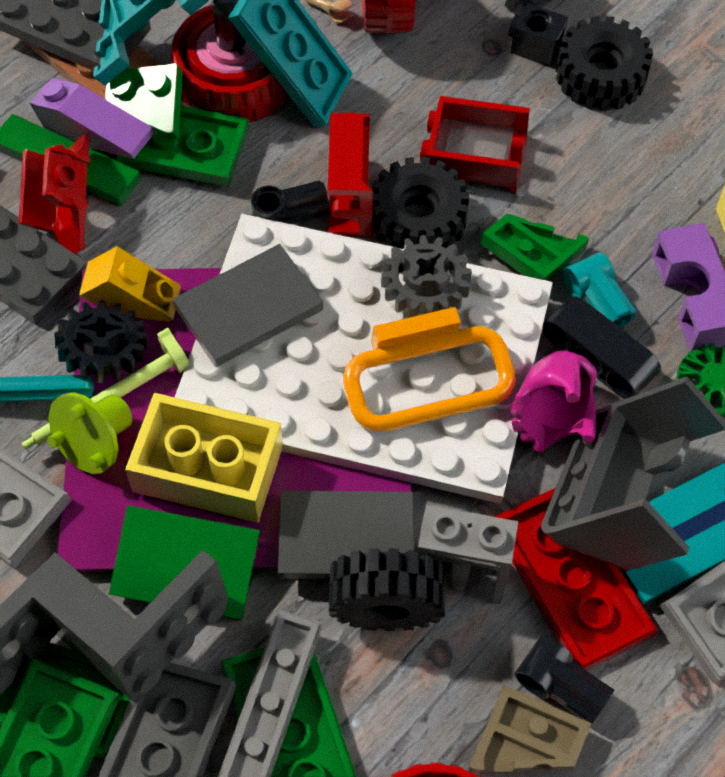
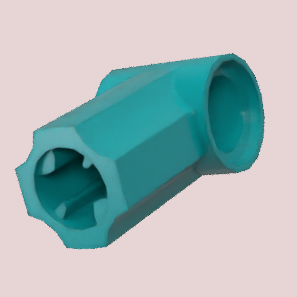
[562,252,637,329]

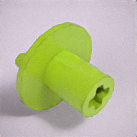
[47,392,132,474]

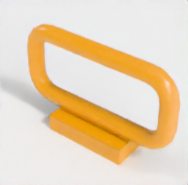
[343,307,516,432]

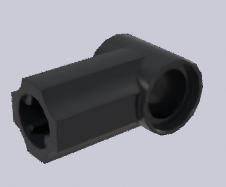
[251,180,330,224]
[514,636,615,725]

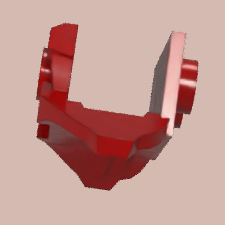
[18,134,91,254]

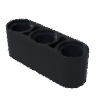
[543,296,661,399]

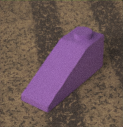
[30,78,155,159]

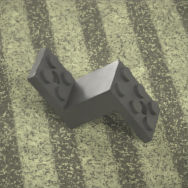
[0,550,230,702]

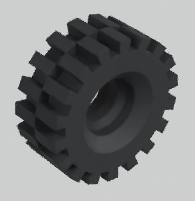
[556,16,653,111]
[372,157,469,249]
[329,548,445,631]

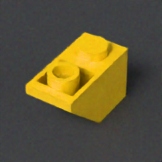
[79,246,181,322]

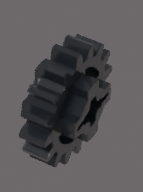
[54,300,147,383]

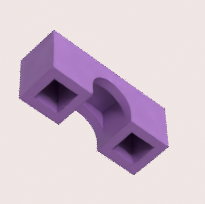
[652,223,725,352]

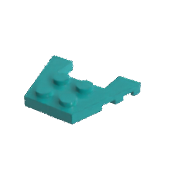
[93,0,209,86]

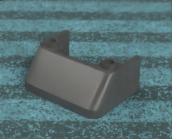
[541,376,725,570]

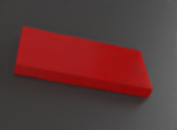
[494,488,658,670]

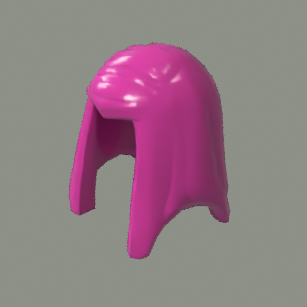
[511,350,597,453]

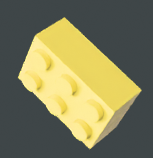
[125,393,283,523]

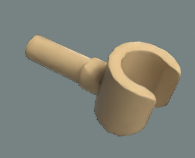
[305,0,354,25]

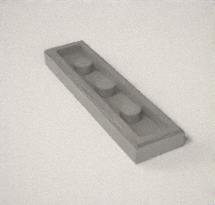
[218,609,322,777]

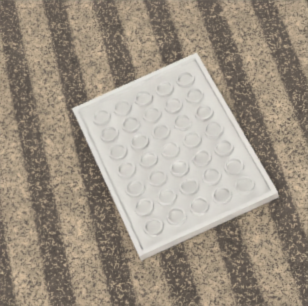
[175,214,553,504]

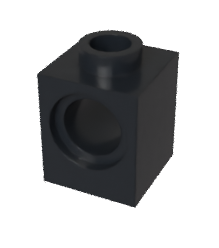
[508,3,568,67]

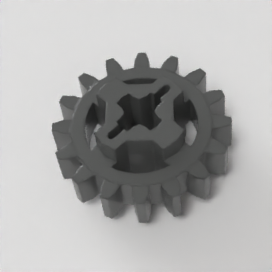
[381,235,472,317]

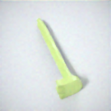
[22,328,190,450]

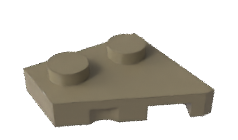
[468,685,591,774]

